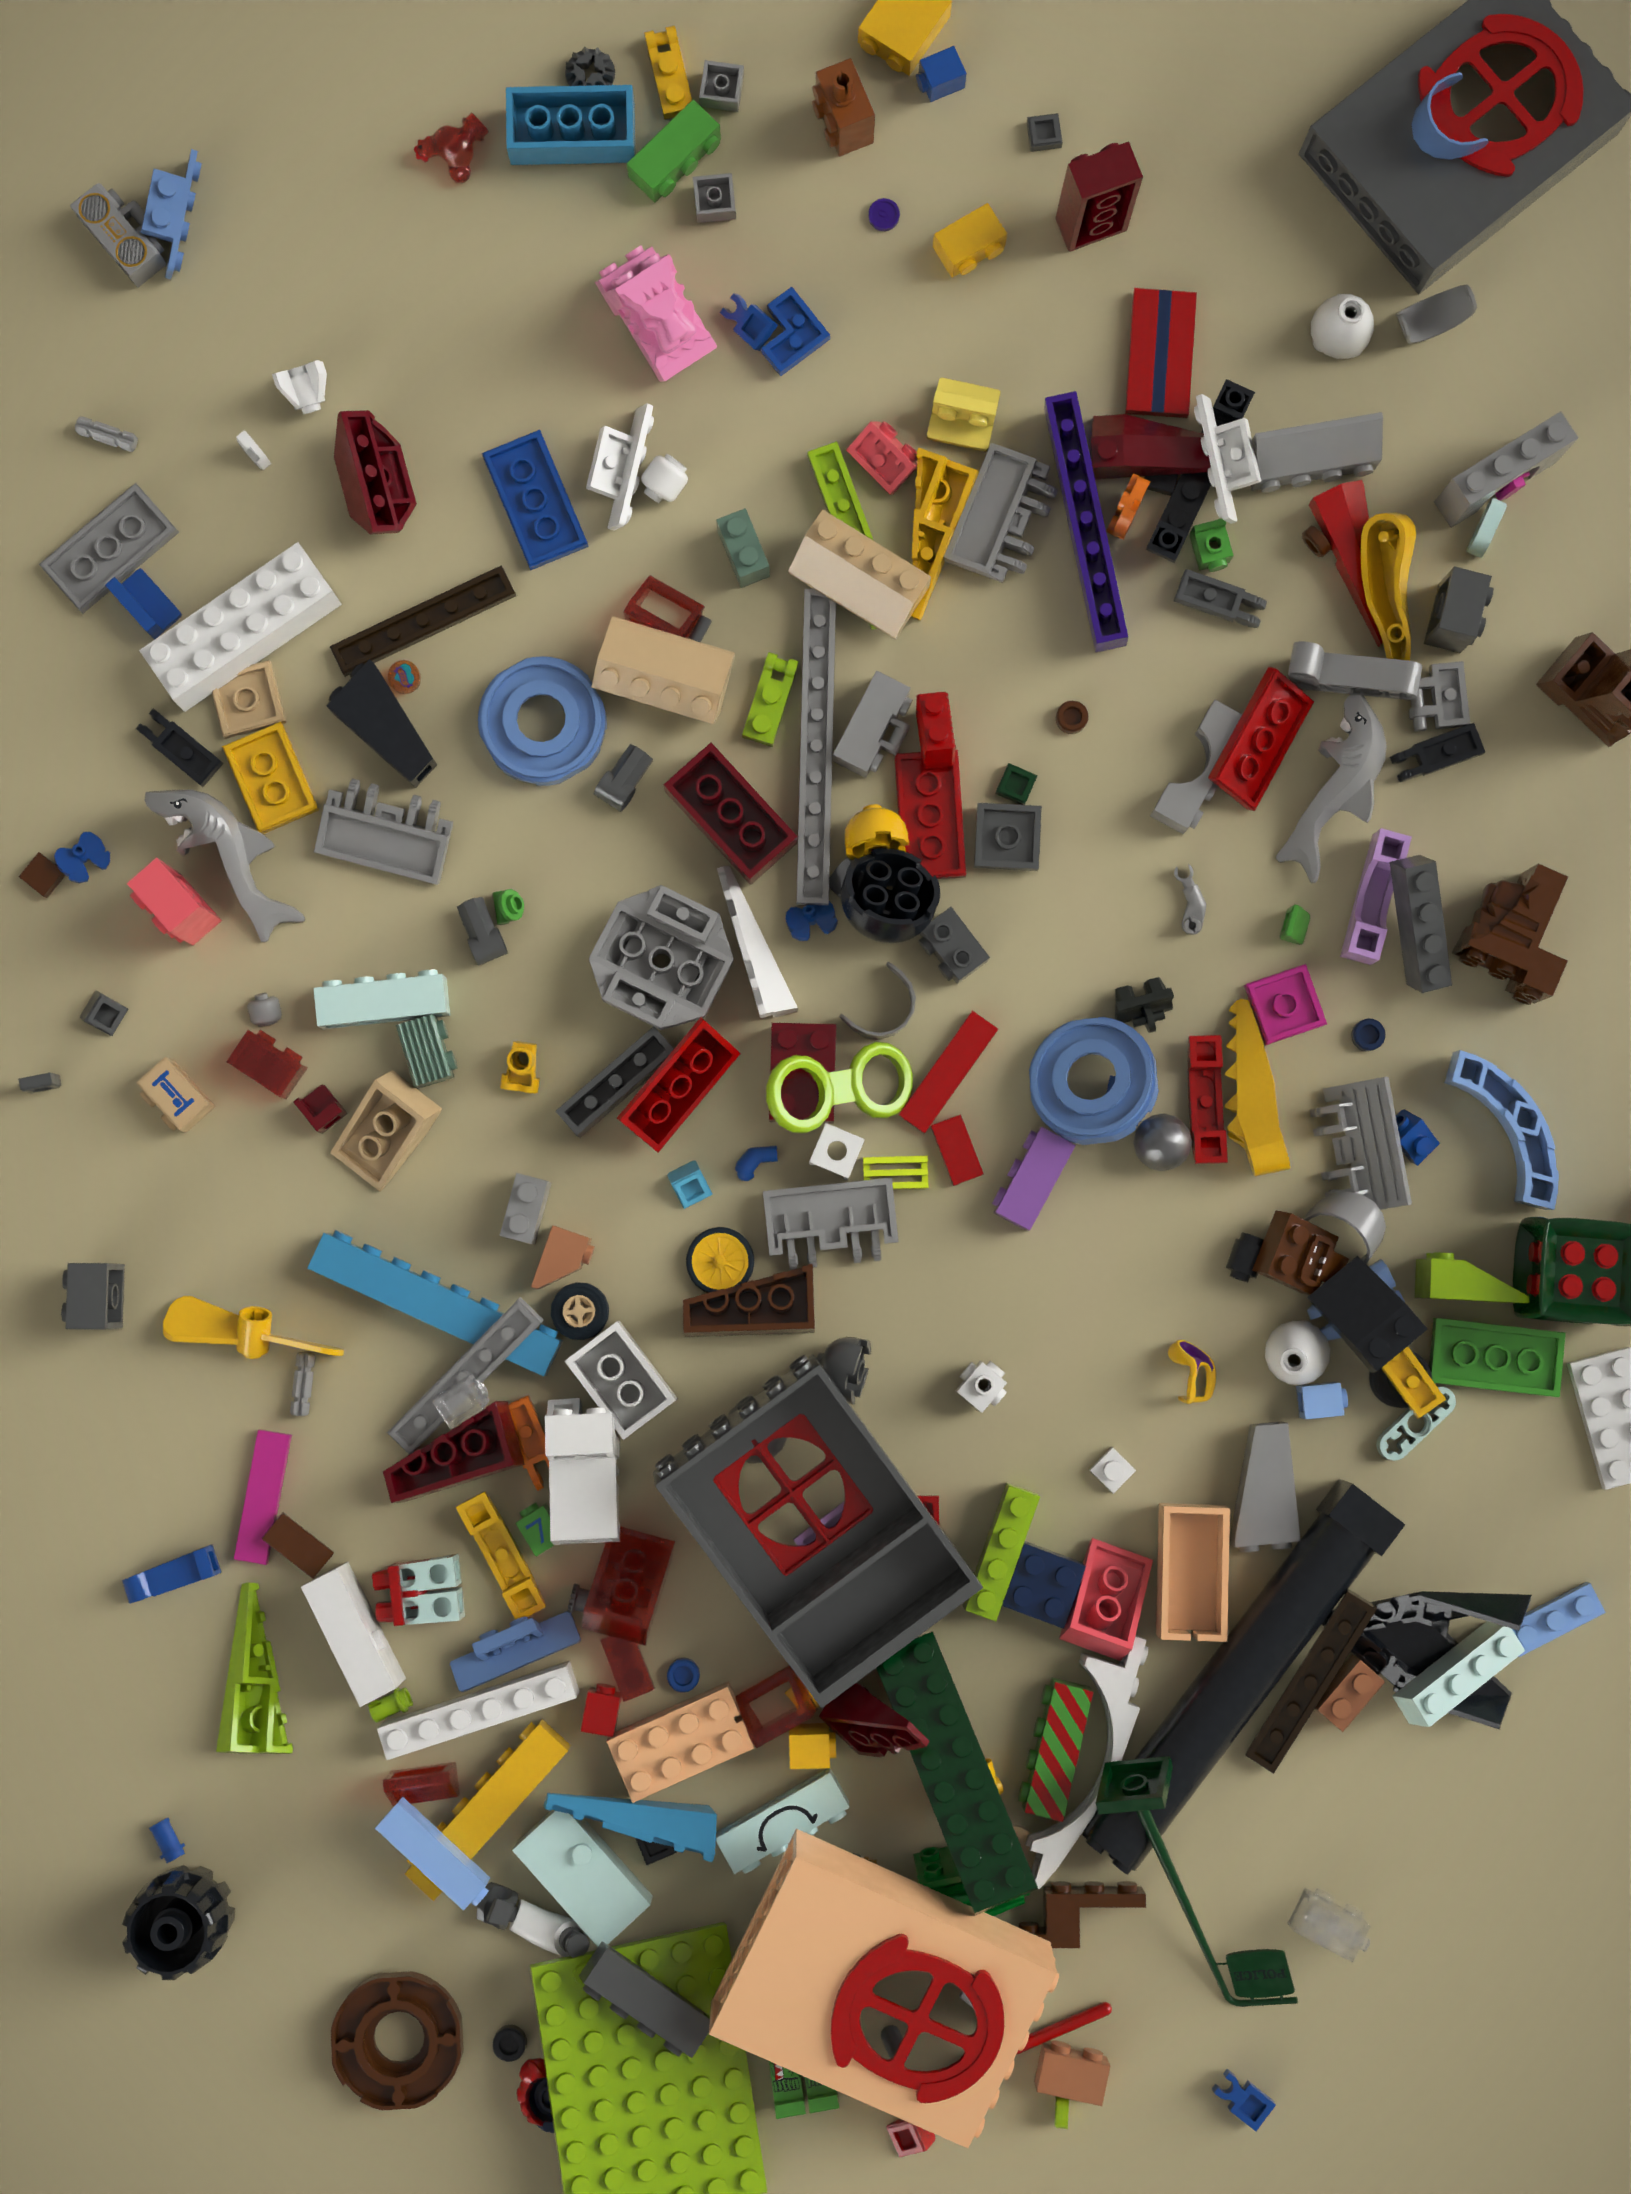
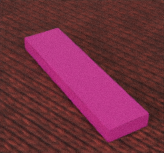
[234,1429,292,1565]

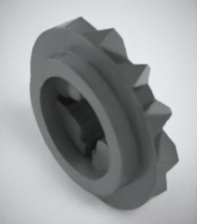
[565,46,615,86]

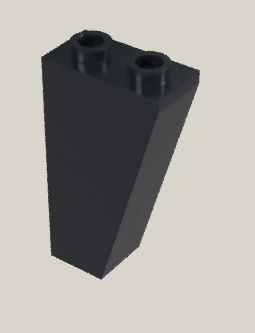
[326,659,437,788]

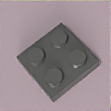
[974,803,1042,871]

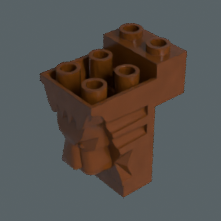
[1536,632,1631,747]
[1452,863,1568,1005]

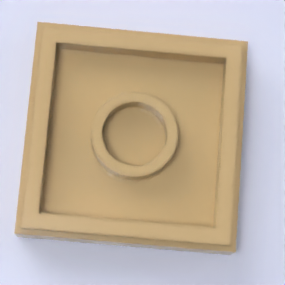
[212,660,287,739]

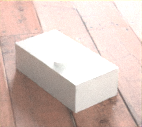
[301,1562,406,1707]

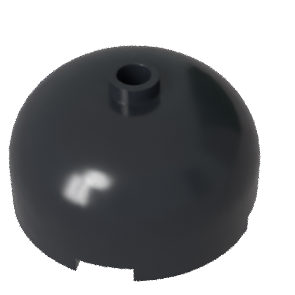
[841,848,940,943]

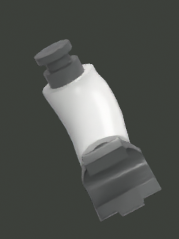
[476,1882,590,1958]

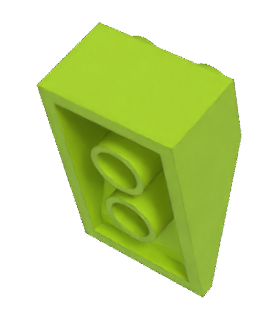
[1414,1252,1529,1303]

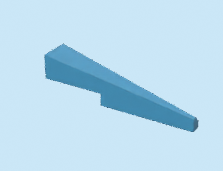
[543,1793,717,1862]

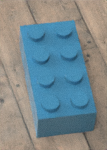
[506,85,636,165]

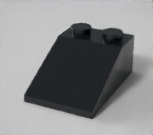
[1307,1256,1428,1373]

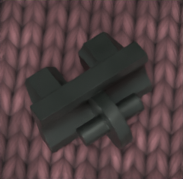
[1115,977,1174,1033]

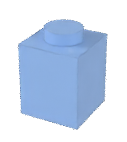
[1296,1382,1348,1419]

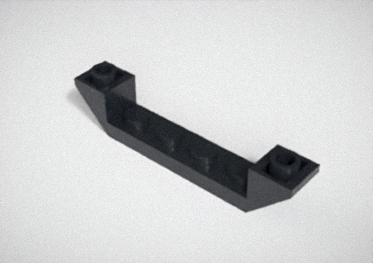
[1146,379,1255,563]

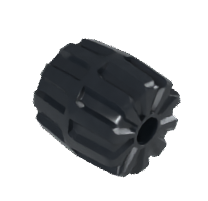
[122,1865,235,1980]

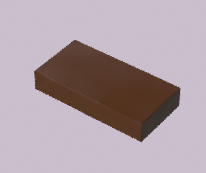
[262,1512,334,1579]

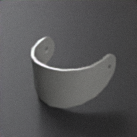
[1396,284,1477,344]
[839,962,916,1040]
[1302,1191,1386,1264]

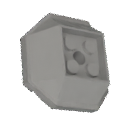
[589,885,734,1030]

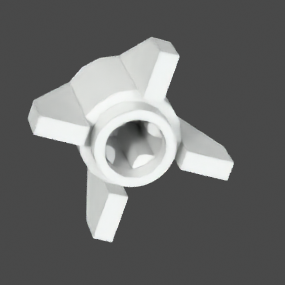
[272,360,327,415]

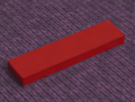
[898,1011,998,1134]

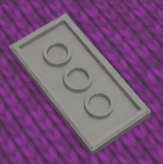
[39,483,179,614]

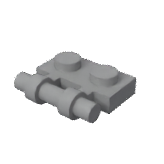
[1409,661,1470,732]

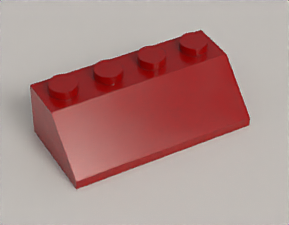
[617,1017,741,1153]

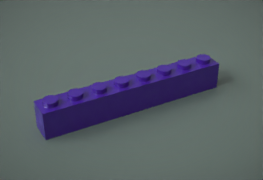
[1044,391,1128,653]

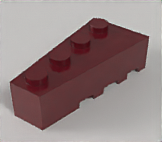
[383,1401,525,1503]

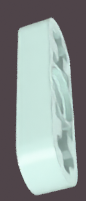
[1376,1386,1456,1461]

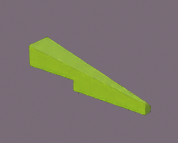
[216,1583,293,1754]

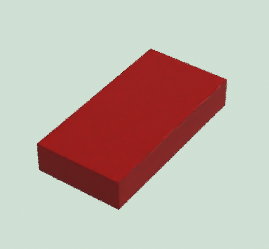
[930,1114,984,1186]

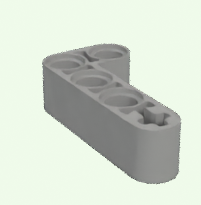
[1288,641,1422,700]

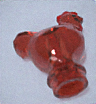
[414,112,489,183]

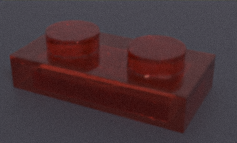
[600,1626,655,1702]

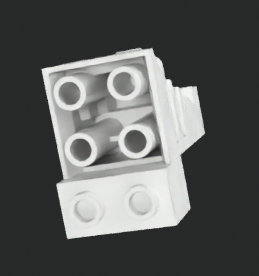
[545,1408,620,1545]

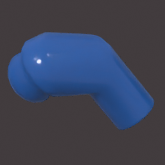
[735,1146,778,1181]

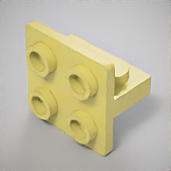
[927,378,1001,452]

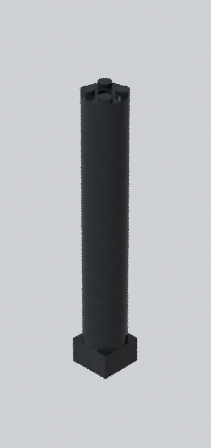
[1082,1479,1406,1875]

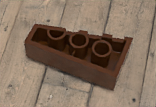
[683,1263,815,1337]

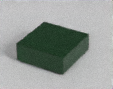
[995,763,1038,805]

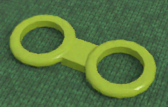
[766,1042,913,1133]

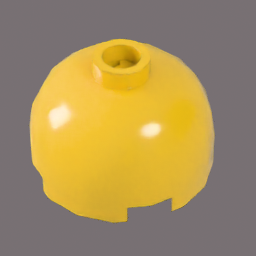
[845,804,909,860]

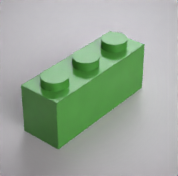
[626,99,721,203]

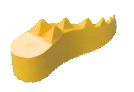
[1361,513,1416,661]
[1225,999,1290,1177]

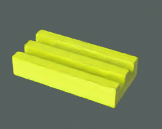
[863,1156,929,1189]

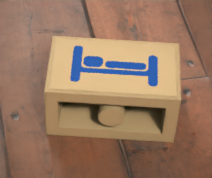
[136,1057,216,1132]

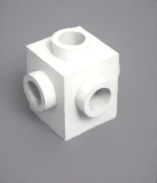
[955,1361,1007,1413]

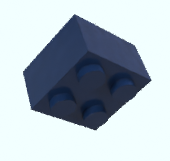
[1002,1541,1086,1629]

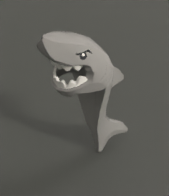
[1276,692,1387,883]
[145,789,305,942]

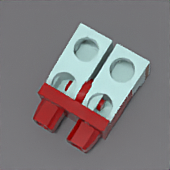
[372,1554,465,1626]

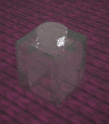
[432,1374,490,1430]

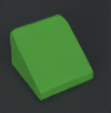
[1280,904,1310,945]

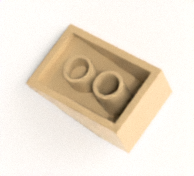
[330,1070,442,1191]

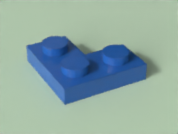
[761,287,830,377]

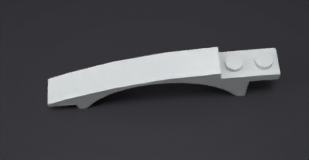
[1025,1635,1148,1889]

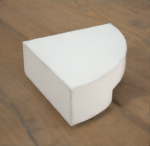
[236,430,272,470]

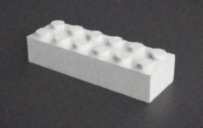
[139,542,342,712]

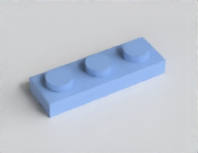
[1512,1582,1606,1657]

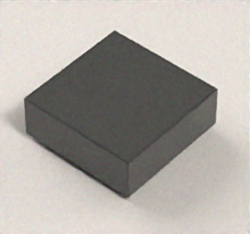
[1027,113,1063,152]
[18,1072,62,1093]

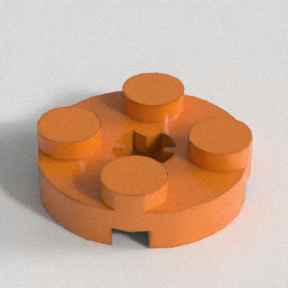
[1106,473,1150,540]

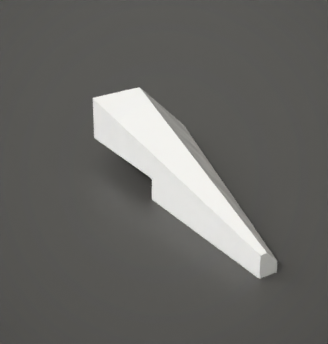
[717,866,798,1018]

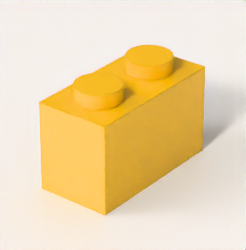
[932,203,1007,278]
[789,1723,836,1769]

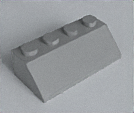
[1251,412,1383,493]

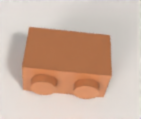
[1315,1654,1385,1732]
[1034,2040,1110,2106]

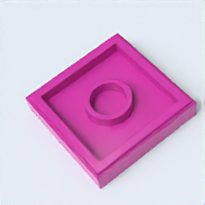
[1244,964,1327,1046]

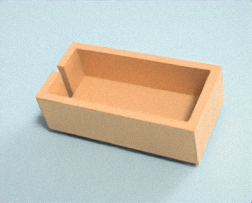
[1156,1503,1230,1642]
[606,1681,755,1803]

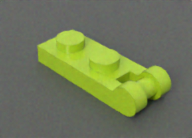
[742,652,799,747]

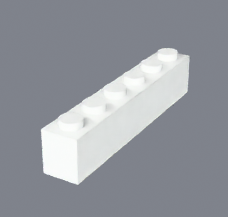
[377,1661,580,1760]

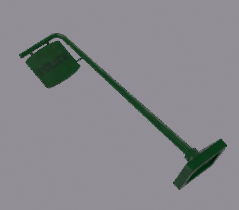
[1096,1756,1298,2007]

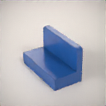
[105,568,182,640]

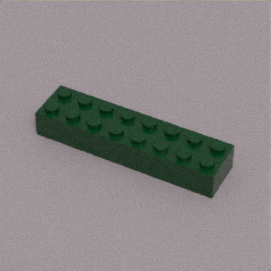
[876,1631,1038,1915]

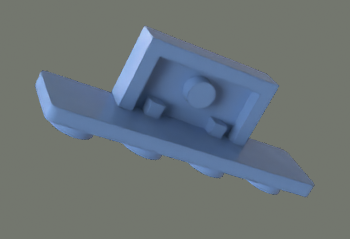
[141,149,202,279]
[450,1611,581,1692]

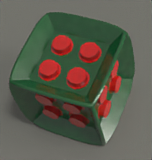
[1513,1217,1631,1327]

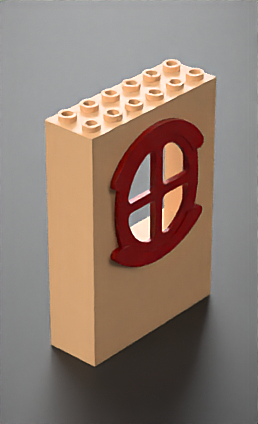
[709,1829,1059,2148]

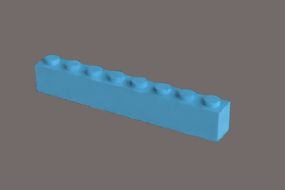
[307,1230,563,1377]

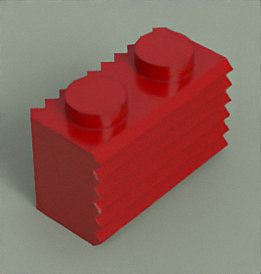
[916,692,956,769]

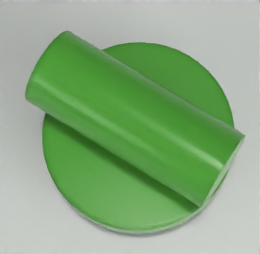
[492,889,524,925]

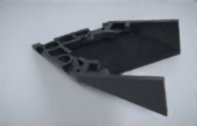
[1322,1591,1532,1729]

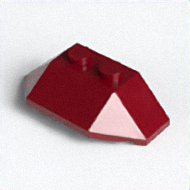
[334,410,417,535]

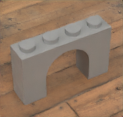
[1434,411,1578,528]

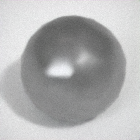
[1133,1114,1192,1171]

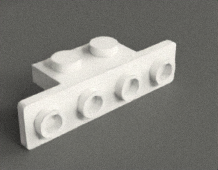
[1194,394,1261,524]
[586,403,654,531]

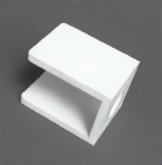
[809,1123,865,1181]

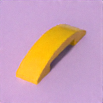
[456,1491,546,1620]

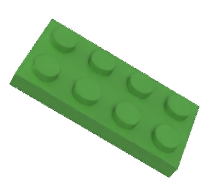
[1429,1318,1566,1397]

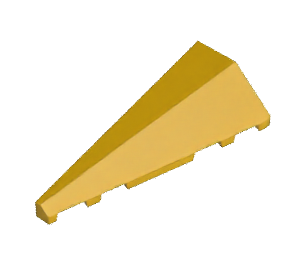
[911,447,979,621]

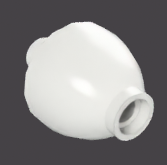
[1311,294,1374,359]
[1265,1320,1330,1385]

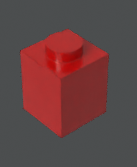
[580,1683,622,1737]

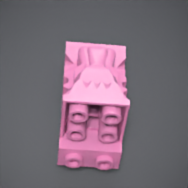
[595,245,717,382]

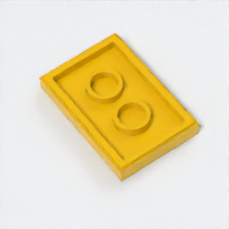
[222,722,319,834]

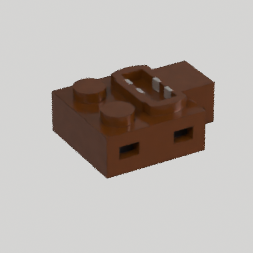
[1252,1210,1349,1295]

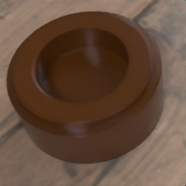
[1302,525,1332,557]
[1056,700,1088,734]

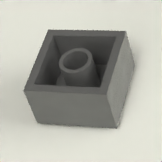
[1424,566,1494,653]
[61,1263,125,1330]

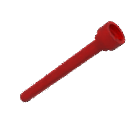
[961,2002,1112,2057]

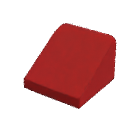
[886,2119,936,2157]

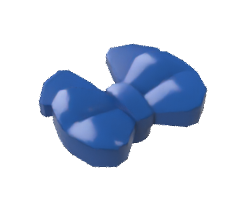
[54,832,110,883]
[785,901,838,941]

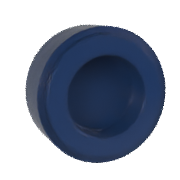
[1351,1018,1386,1051]

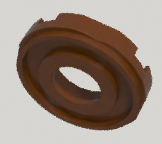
[331,1971,464,2110]

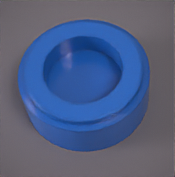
[667,1658,700,1692]

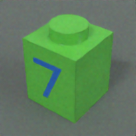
[515,1502,554,1557]

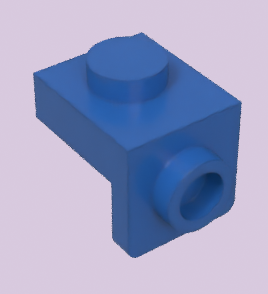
[1396,1109,1440,1166]

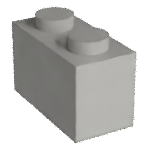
[500,1173,552,1245]

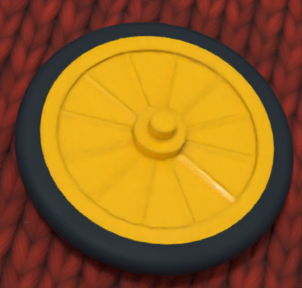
[686,1227,754,1293]

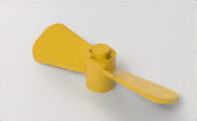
[163,1296,344,1359]

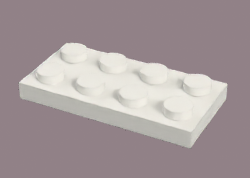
[1566,1347,1631,1490]

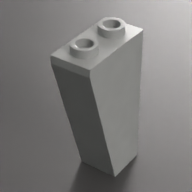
[1229,1421,1301,1552]

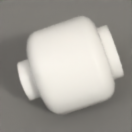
[641,454,688,503]

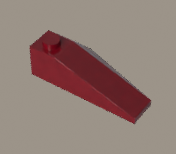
[1091,414,1211,480]
[819,1683,930,1757]

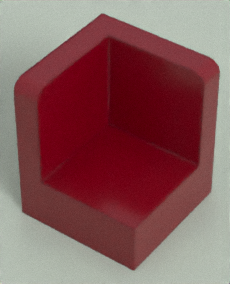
[293,1084,348,1134]

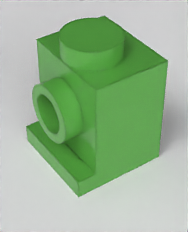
[1189,518,1234,572]

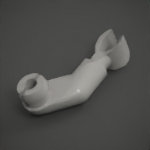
[1174,864,1206,935]

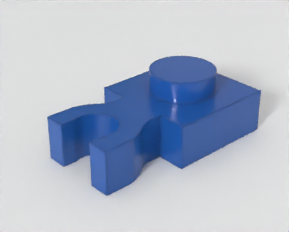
[720,293,778,351]
[1212,2069,1276,2131]

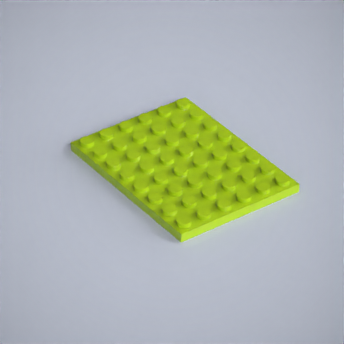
[530,1922,767,2194]

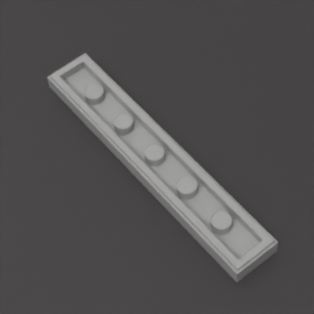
[387,1297,544,1455]

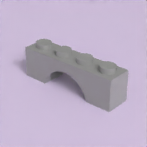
[1150,700,1242,834]

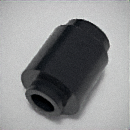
[1226,1232,1264,1283]

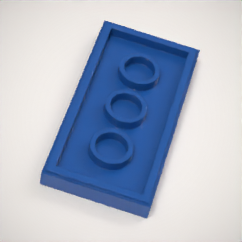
[482,430,589,571]

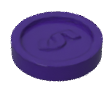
[868,198,900,231]

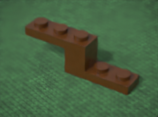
[1018,1881,1146,1948]

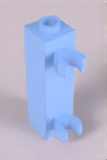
[375,1797,490,1911]

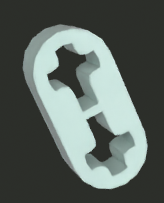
[1466,497,1507,558]

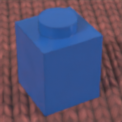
[916,46,967,102]

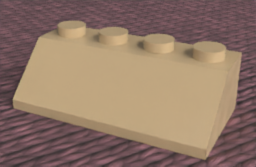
[788,509,931,640]
[591,616,735,724]

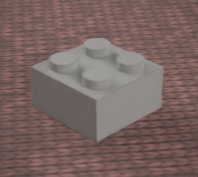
[699,60,744,112]
[693,173,736,223]

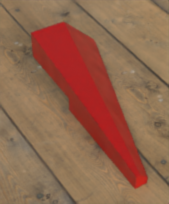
[1308,480,1383,647]

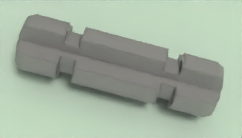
[75,416,138,452]
[290,1352,315,1416]

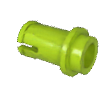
[368,1687,413,1723]

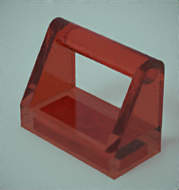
[623,575,705,638]
[735,1665,818,1748]
[383,1762,460,1806]

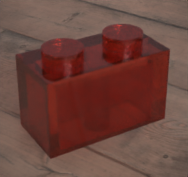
[226,1029,308,1100]

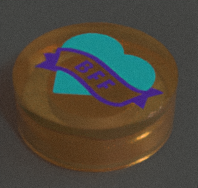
[388,660,421,694]

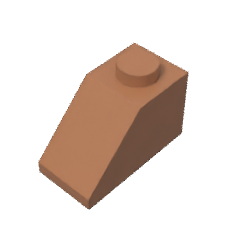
[531,1225,595,1289]

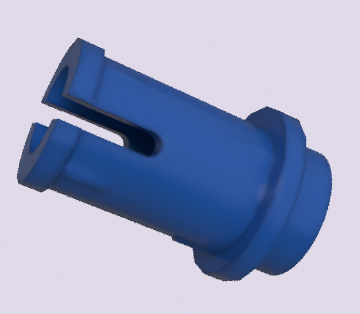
[149,1818,185,1863]

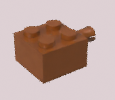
[812,58,875,157]

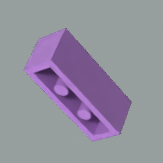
[992,1127,1076,1231]

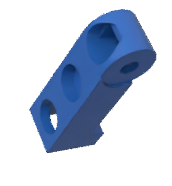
[122,1544,221,1604]

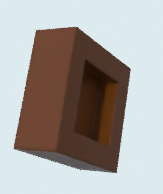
[19,852,66,898]

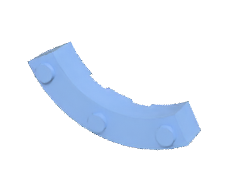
[1445,1050,1559,1210]

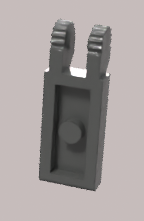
[1174,569,1267,628]

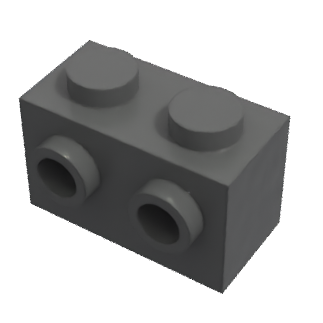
[918,907,990,984]

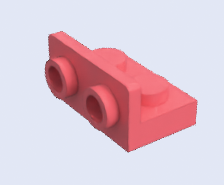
[846,421,917,495]

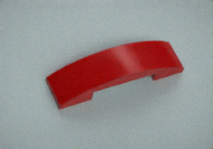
[1188,1035,1228,1164]

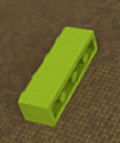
[963,1483,1040,1622]

